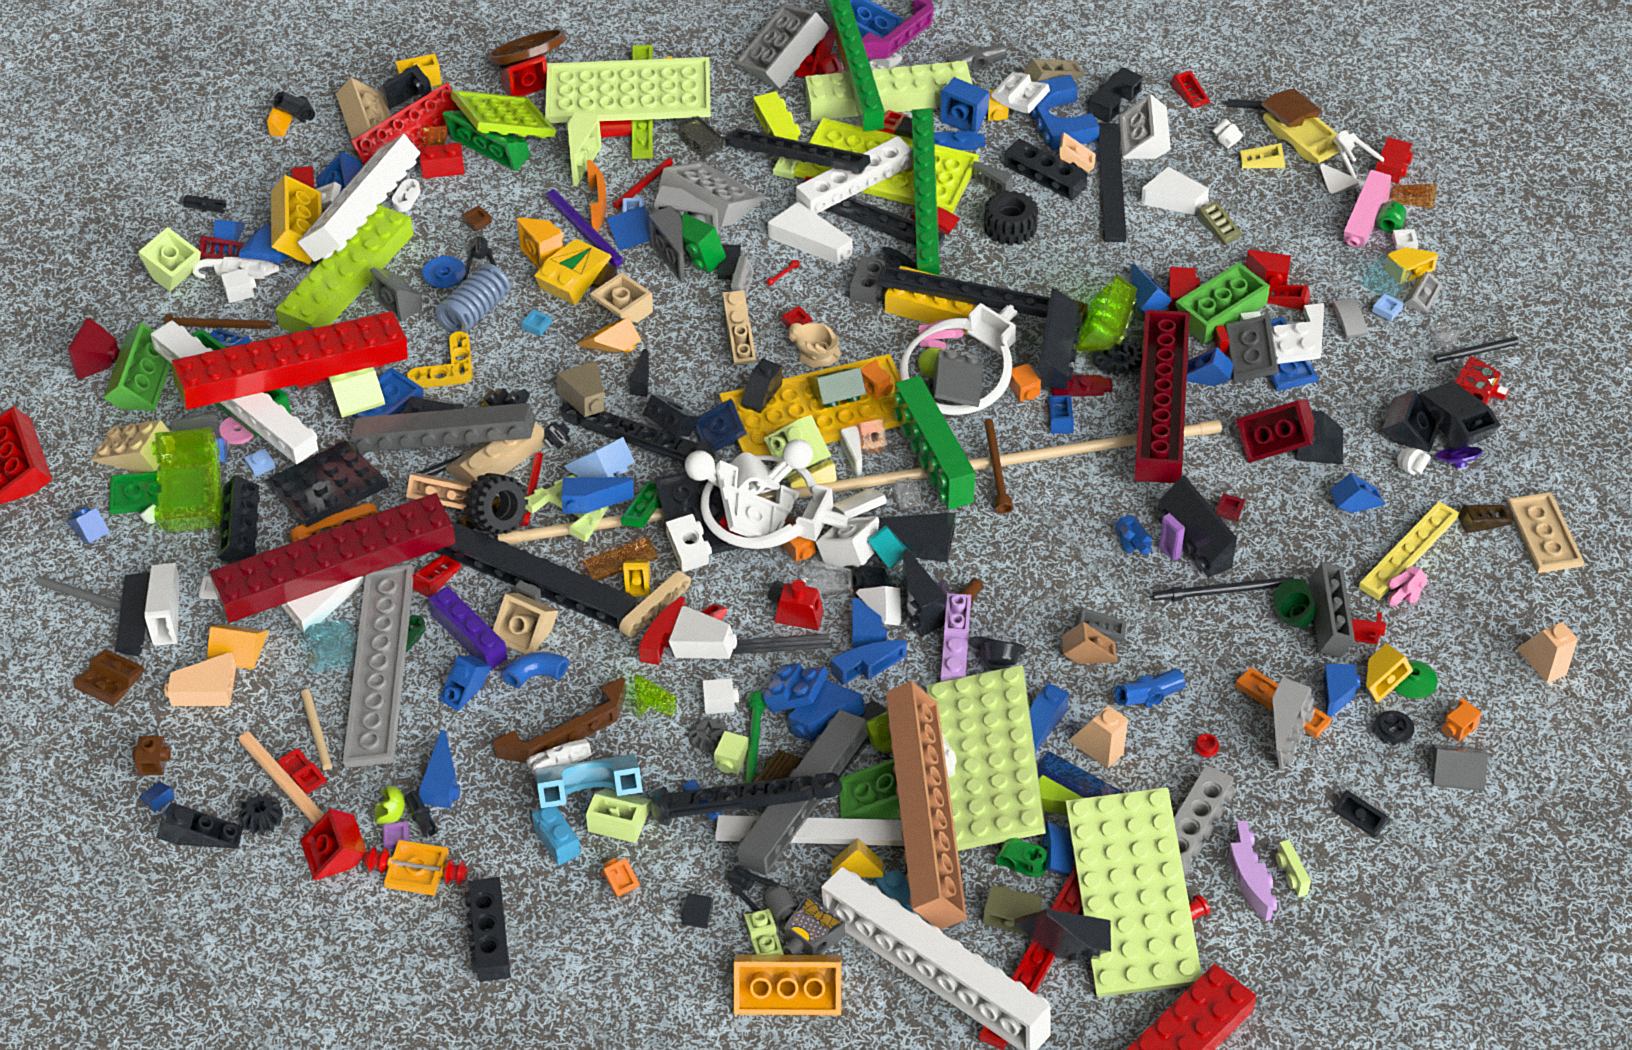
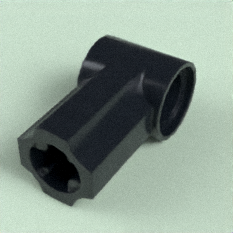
[273,91,315,123]

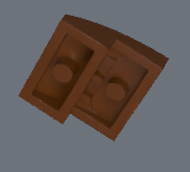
[1261,88,1322,127]
[74,649,144,706]

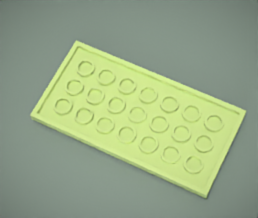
[545,57,711,123]
[927,665,1046,851]
[1066,788,1202,997]

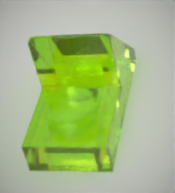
[634,674,677,718]

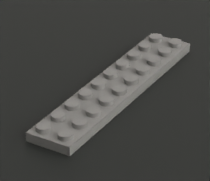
[343,564,415,768]

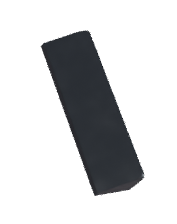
[115,573,150,656]

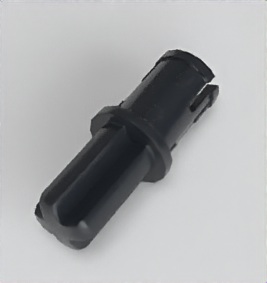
[183,195,227,214]
[404,791,439,838]

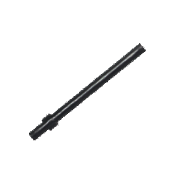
[1152,576,1294,601]

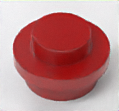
[1194,733,1219,757]

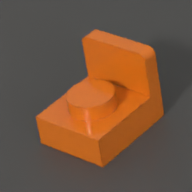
[600,858,640,898]

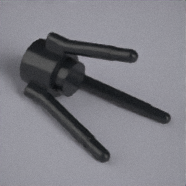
[463,236,500,280]
[728,866,789,912]

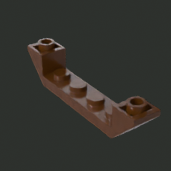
[492,677,627,763]

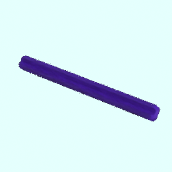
[546,189,623,268]

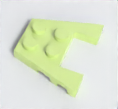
[525,474,609,542]

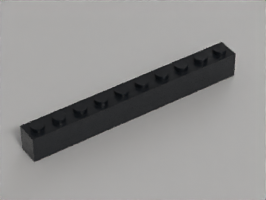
[432,521,636,629]

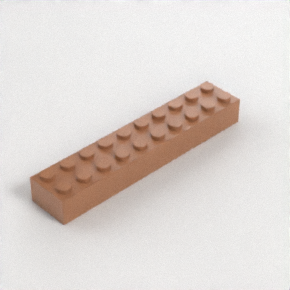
[885,680,967,930]

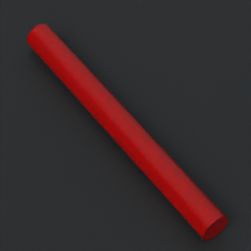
[613,158,673,209]
[519,452,544,526]

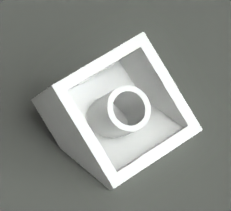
[816,517,879,568]

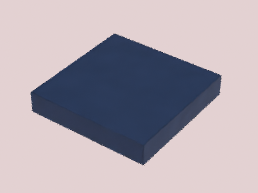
[695,398,747,451]

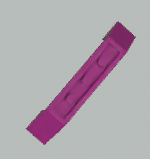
[862,0,934,59]

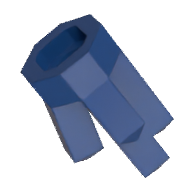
[1115,514,1152,556]

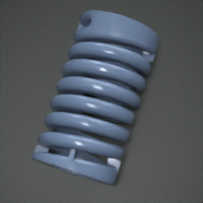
[435,263,511,333]

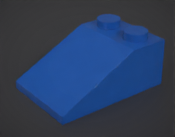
[850,0,903,38]

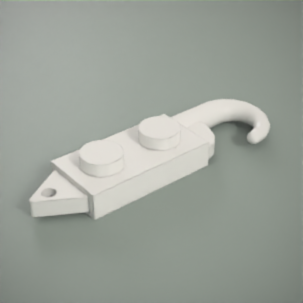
[192,257,280,279]

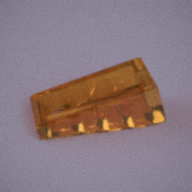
[1391,184,1437,209]

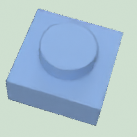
[1372,294,1403,321]
[244,449,276,477]

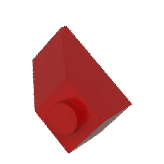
[1245,249,1291,285]

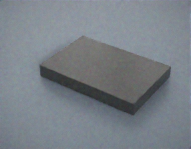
[1226,314,1279,382]

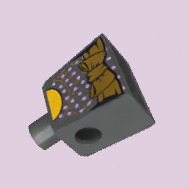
[782,895,845,955]

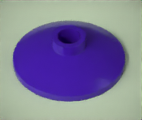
[1435,446,1483,468]

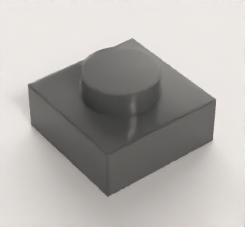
[515,580,542,603]

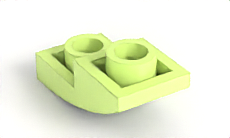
[744,909,784,955]

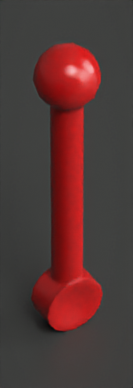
[766,260,800,286]

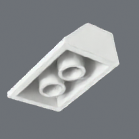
[1119,94,1171,159]

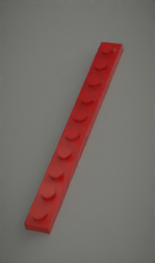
[979,866,1083,1050]

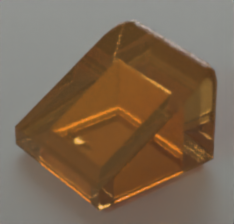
[423,126,448,147]

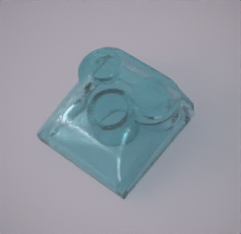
[304,620,356,674]

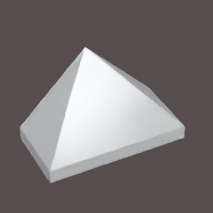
[1320,164,1364,194]

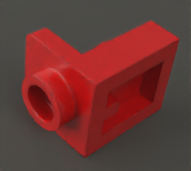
[1352,612,1386,644]

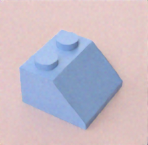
[564,437,635,477]

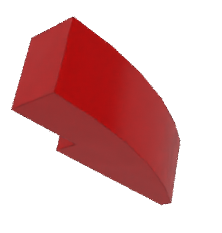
[639,596,686,665]

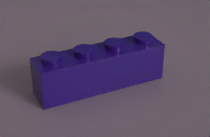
[428,586,508,671]

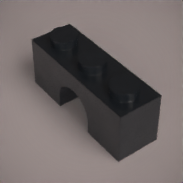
[1087,67,1143,123]

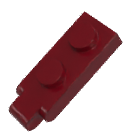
[1052,375,1113,397]

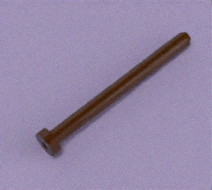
[164,314,272,329]

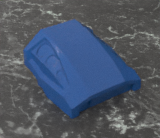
[239,224,289,263]

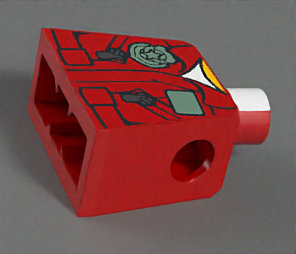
[1454,356,1509,405]

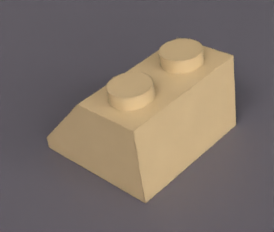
[590,272,653,323]
[493,593,558,654]

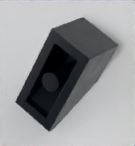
[741,358,782,413]

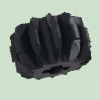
[239,792,283,836]

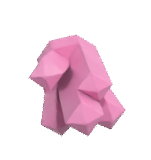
[919,319,965,349]
[1386,566,1427,607]

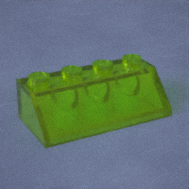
[1076,274,1138,351]

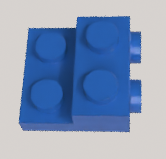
[762,663,829,713]

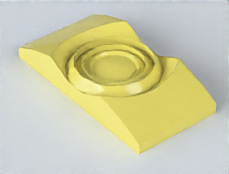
[1263,112,1339,164]

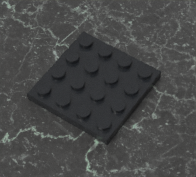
[265,441,389,527]
[654,462,748,562]

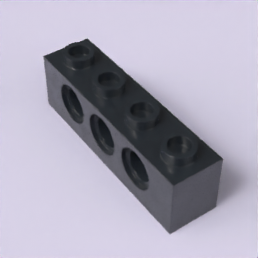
[1004,138,1088,201]
[465,876,511,982]

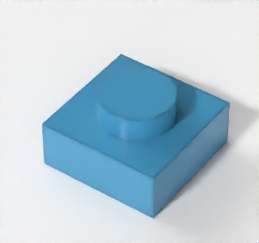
[521,309,552,336]

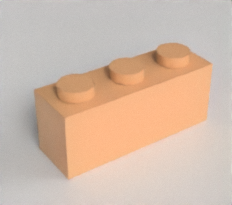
[406,473,472,510]

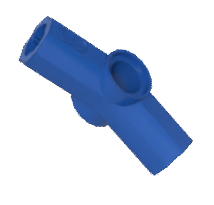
[1114,668,1186,708]

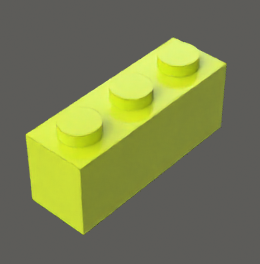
[753,91,801,141]

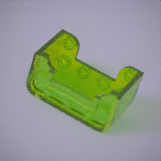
[152,428,222,533]

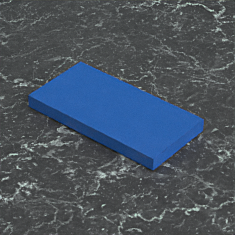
[1268,317,1318,392]

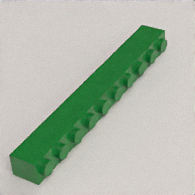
[824,0,884,132]
[912,108,940,276]

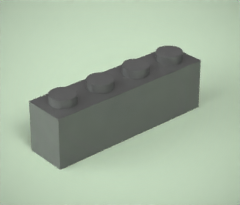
[1308,562,1355,658]

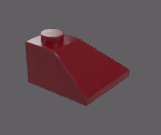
[68,318,120,379]

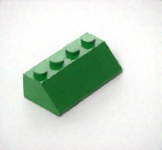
[443,110,530,171]

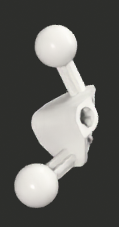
[685,439,813,495]

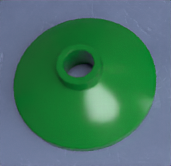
[1393,660,1438,699]

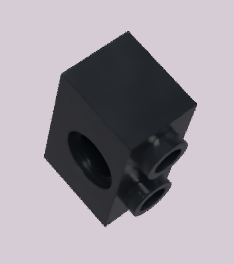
[642,394,699,437]

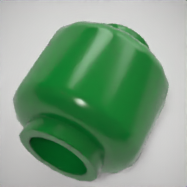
[1376,201,1406,233]

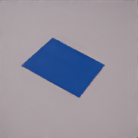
[606,206,650,250]

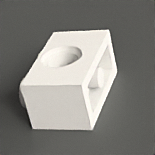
[666,514,712,572]

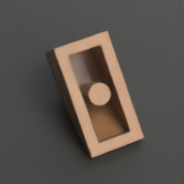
[1061,622,1117,664]

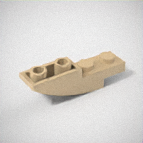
[723,290,756,365]

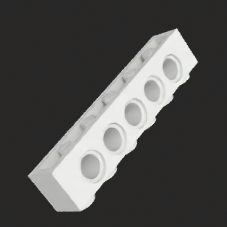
[796,136,913,214]

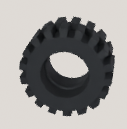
[984,190,1038,246]
[463,473,528,534]

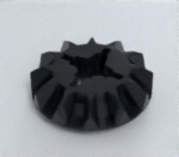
[1374,710,1415,745]

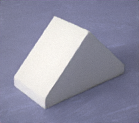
[856,586,901,625]

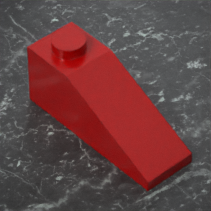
[794,23,835,78]

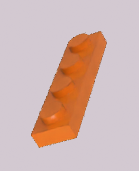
[1235,667,1332,739]

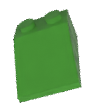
[839,758,900,819]

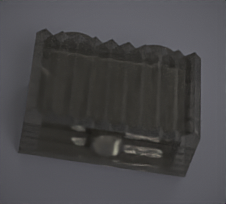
[678,115,724,159]

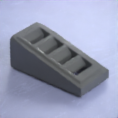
[972,161,1013,193]
[1074,607,1127,642]

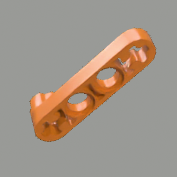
[290,503,379,542]

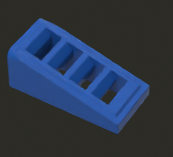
[1048,395,1074,434]

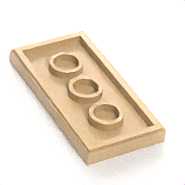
[1506,492,1584,573]

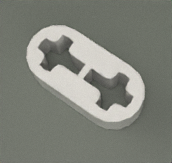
[392,179,420,212]

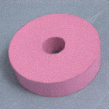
[219,417,254,444]

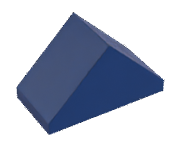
[213,220,245,254]

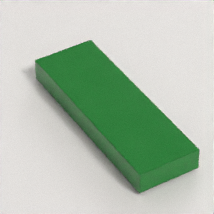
[621,481,660,528]

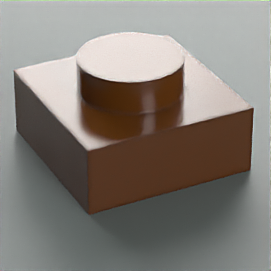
[462,205,492,232]

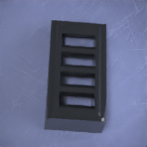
[629,349,649,398]

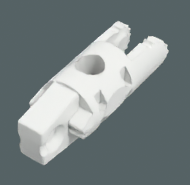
[526,739,592,776]

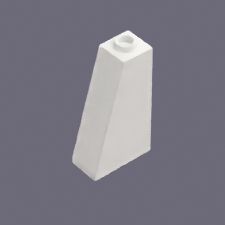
[768,202,853,264]
[145,563,179,646]
[281,575,365,635]

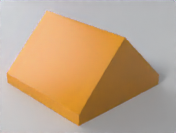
[206,623,268,669]

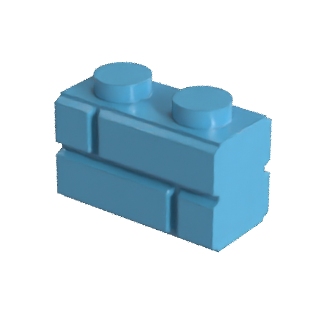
[532,806,581,866]

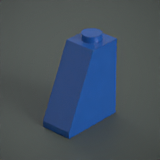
[788,680,866,742]

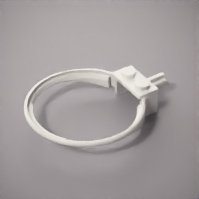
[900,303,1017,415]
[701,455,849,549]

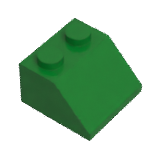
[682,213,726,274]

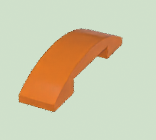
[587,160,607,231]

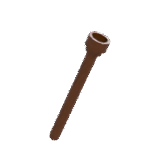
[984,418,1014,514]

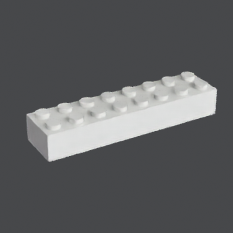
[297,134,420,262]

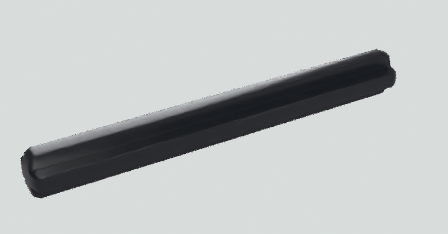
[732,634,832,654]

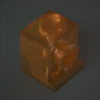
[856,419,887,454]

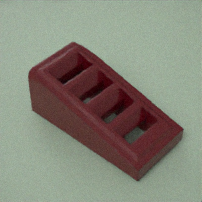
[199,236,244,260]

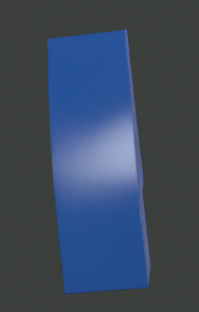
[831,640,907,685]

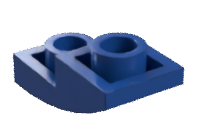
[1042,822,1073,876]

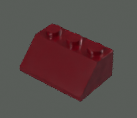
[1236,398,1314,463]

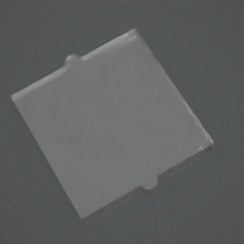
[272,266,312,303]

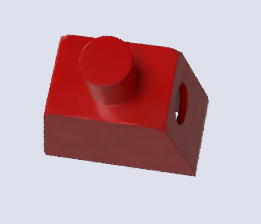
[774,579,824,631]

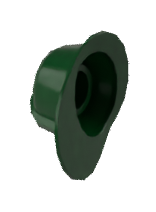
[1273,579,1316,630]

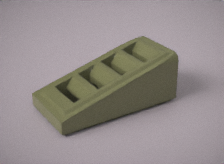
[1198,201,1242,245]

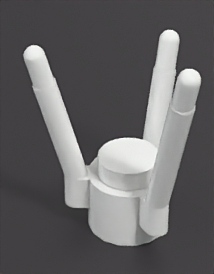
[1333,130,1384,178]

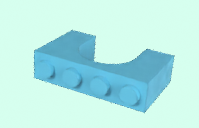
[535,754,643,808]

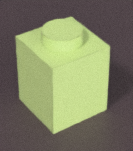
[714,731,748,774]

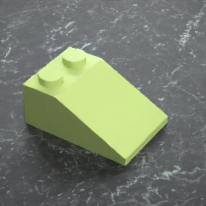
[566,111,602,187]

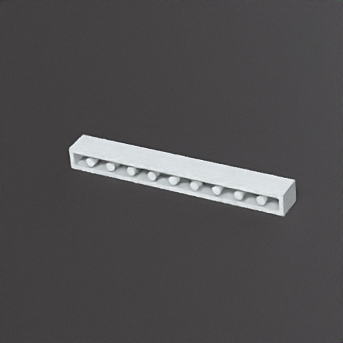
[151,320,318,465]

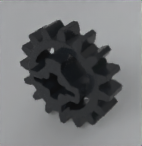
[1094,335,1143,376]

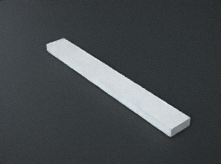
[715,815,905,846]

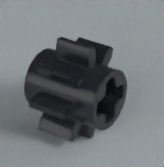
[543,421,570,449]

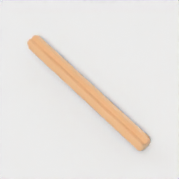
[238,731,324,825]

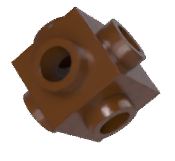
[132,735,171,775]

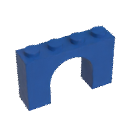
[1029,75,1100,151]

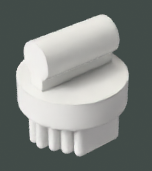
[1212,119,1243,149]
[1397,448,1431,475]

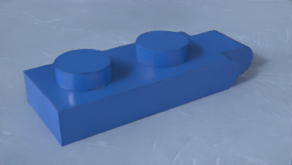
[934,131,986,150]

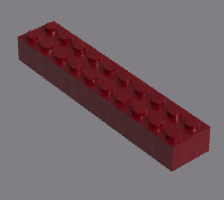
[1134,310,1190,483]
[209,493,456,623]

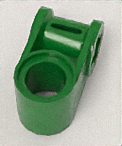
[995,837,1046,878]

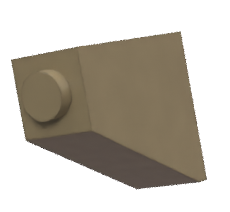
[557,361,604,417]

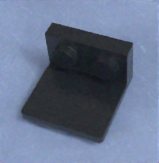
[382,64,432,109]

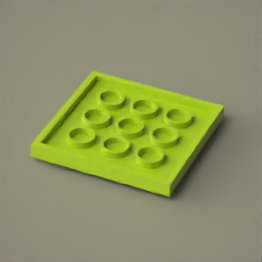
[451,90,556,139]

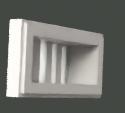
[840,426,862,476]

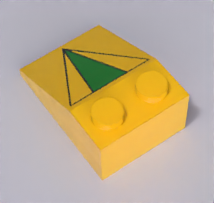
[535,238,611,305]

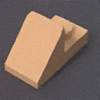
[1060,133,1096,172]

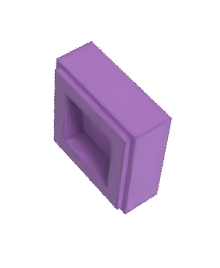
[382,821,410,849]

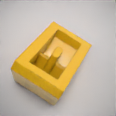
[831,838,883,878]

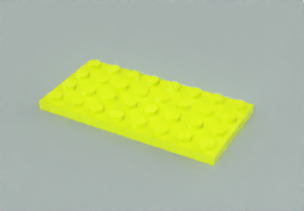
[794,118,979,214]

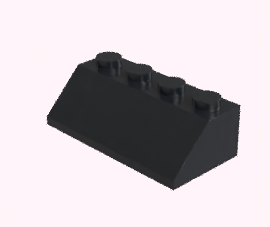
[1040,288,1083,389]
[1156,475,1237,578]

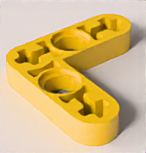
[407,331,473,388]

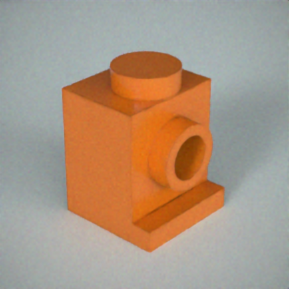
[861,359,893,400]
[1441,698,1482,742]

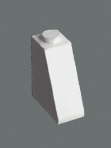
[1141,167,1209,215]
[669,606,737,659]

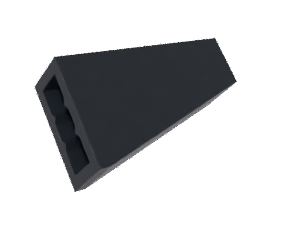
[875,513,956,563]

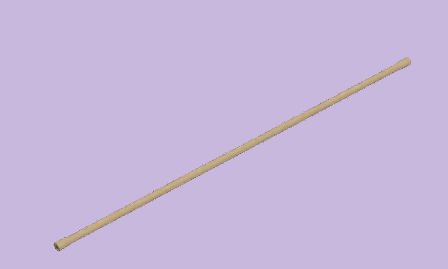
[497,419,1222,545]

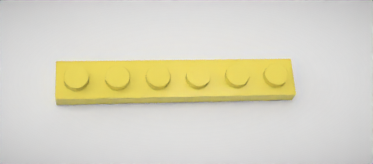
[1359,501,1459,601]

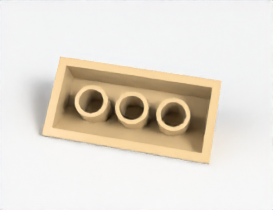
[336,77,391,139]
[446,422,545,484]

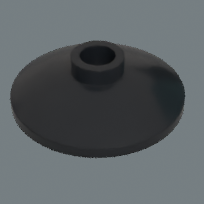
[880,247,918,270]

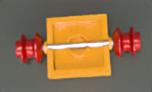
[364,840,469,896]

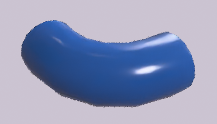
[501,651,569,688]

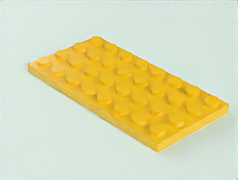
[719,354,901,456]

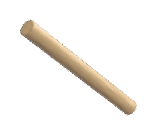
[301,689,332,770]

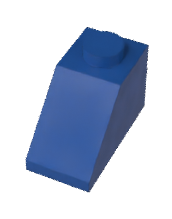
[1187,347,1234,386]
[1330,472,1386,513]
[852,598,886,649]
[1323,664,1361,717]

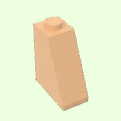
[1518,622,1578,683]
[165,653,236,706]
[1069,705,1128,769]

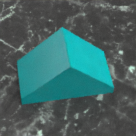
[867,525,909,569]

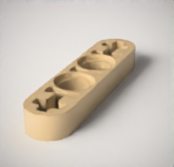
[619,571,691,638]

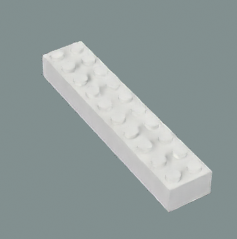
[821,867,1050,1050]

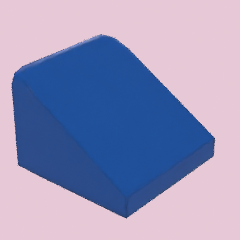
[139,781,175,813]

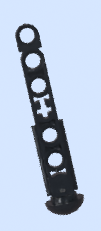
[561,402,716,463]
[650,772,842,826]

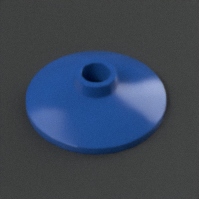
[422,256,466,288]

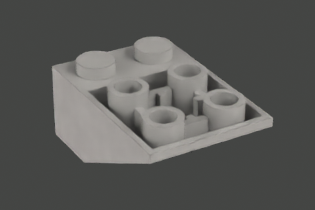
[1273,677,1315,771]

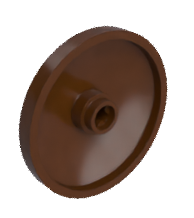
[488,29,567,65]

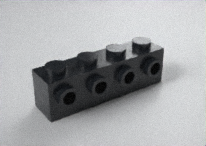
[217,475,260,563]

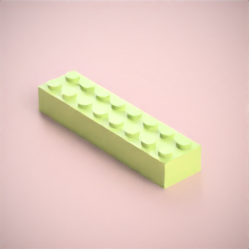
[805,61,972,121]

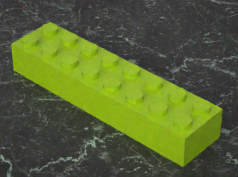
[275,204,414,333]

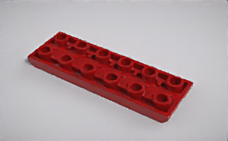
[350,82,460,166]

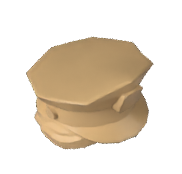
[789,322,841,368]

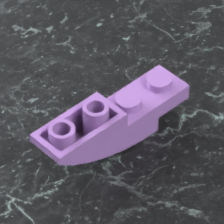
[941,593,971,681]
[1228,821,1277,920]

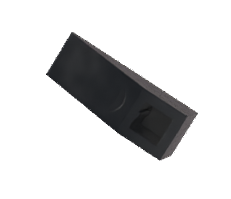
[156,802,243,849]

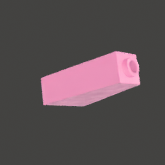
[1343,170,1391,248]

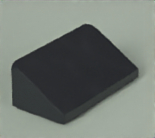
[1332,789,1392,838]

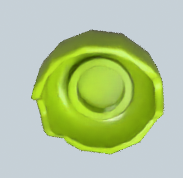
[918,347,944,378]
[374,785,405,824]

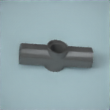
[945,42,1007,72]

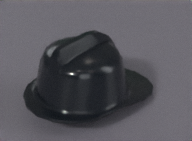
[968,636,1026,671]

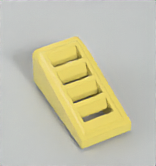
[1240,143,1285,168]
[787,459,837,488]

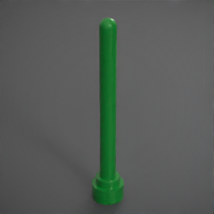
[745,691,767,783]

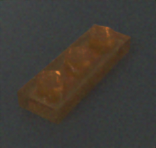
[583,537,658,581]

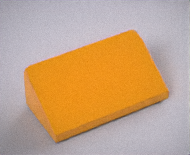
[267,106,293,137]

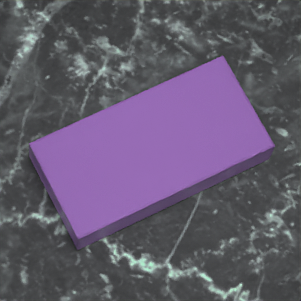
[1159,513,1185,561]

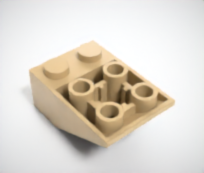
[91,420,176,473]

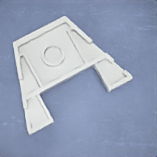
[1239,303,1324,364]
[715,460,799,538]

